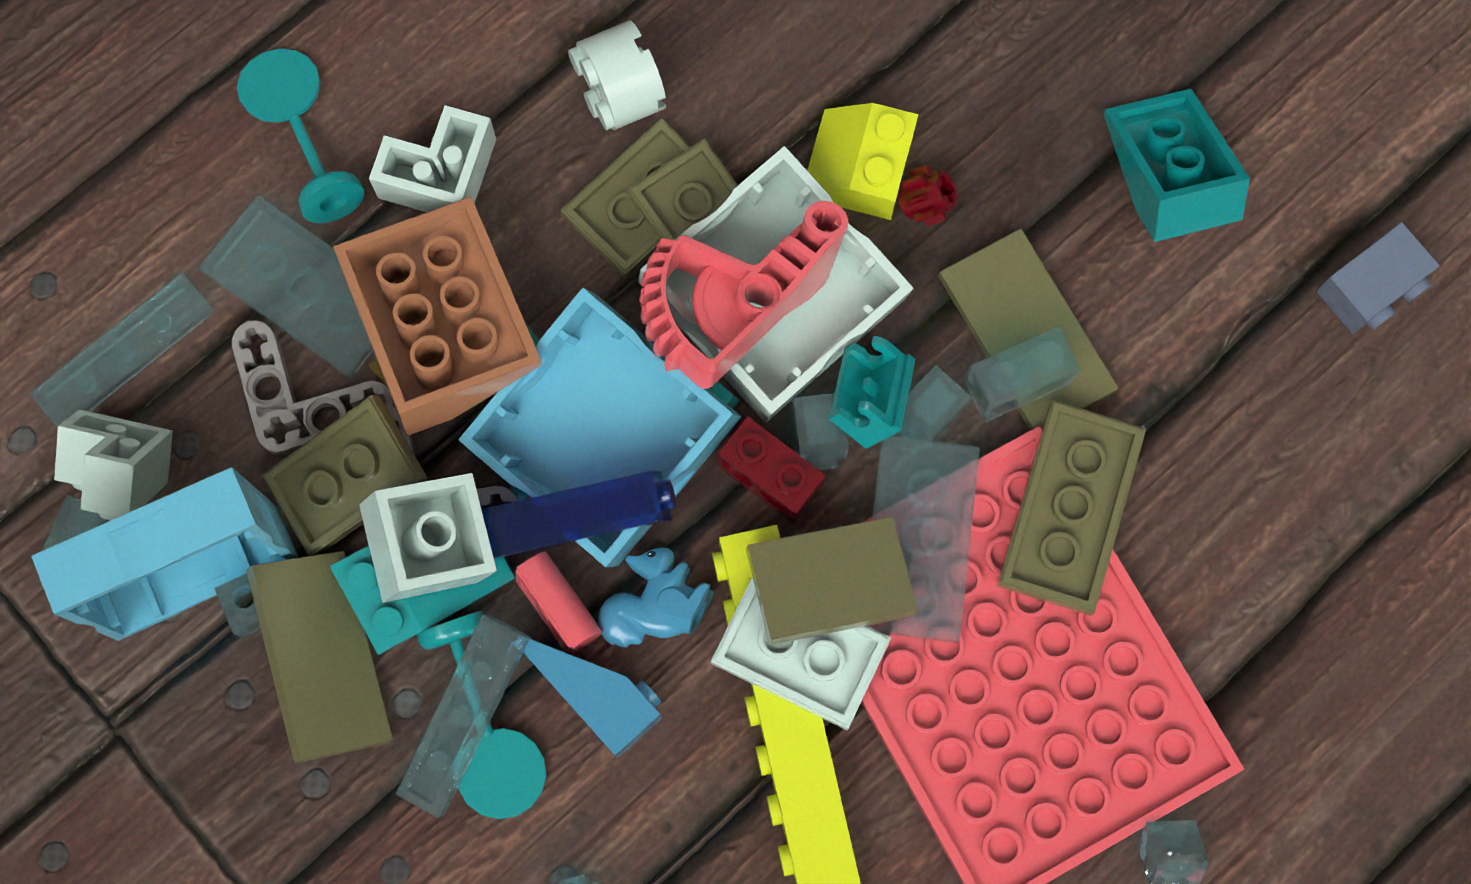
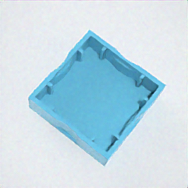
[459,288,742,567]
[31,467,299,641]

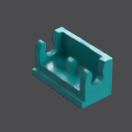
[829,336,916,449]

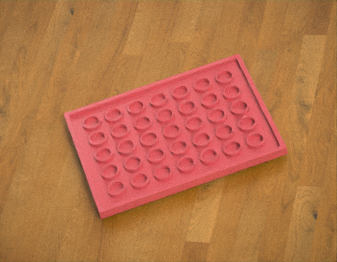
[861,426,1245,884]

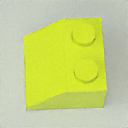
[807,103,919,220]

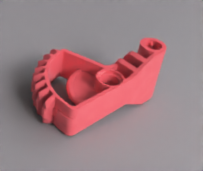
[639,201,848,389]

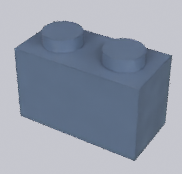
[1316,222,1440,334]

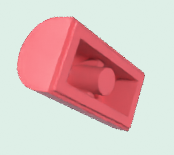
[515,551,603,656]

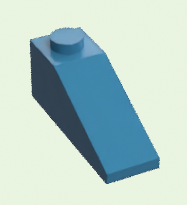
[515,636,662,759]

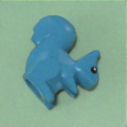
[597,548,714,648]

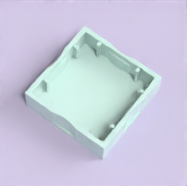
[639,146,914,423]

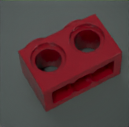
[717,416,826,524]

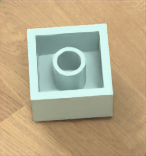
[359,473,497,603]

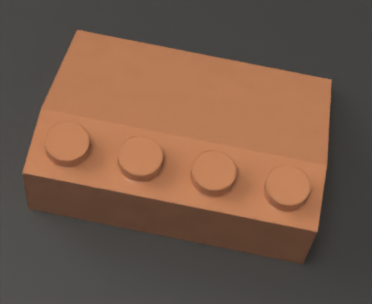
[333,197,542,436]

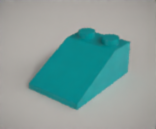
[1104,89,1250,242]
[330,521,516,655]

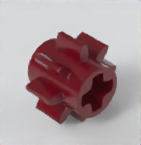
[898,164,957,227]

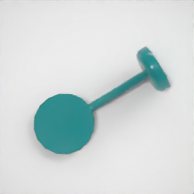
[237,49,364,223]
[416,611,546,819]

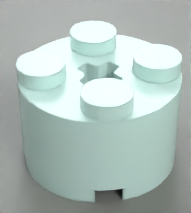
[568,20,666,130]

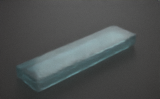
[29,273,215,428]
[396,614,531,818]

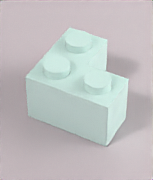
[369,105,496,212]
[54,409,173,520]

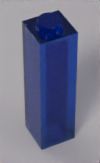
[481,470,676,559]

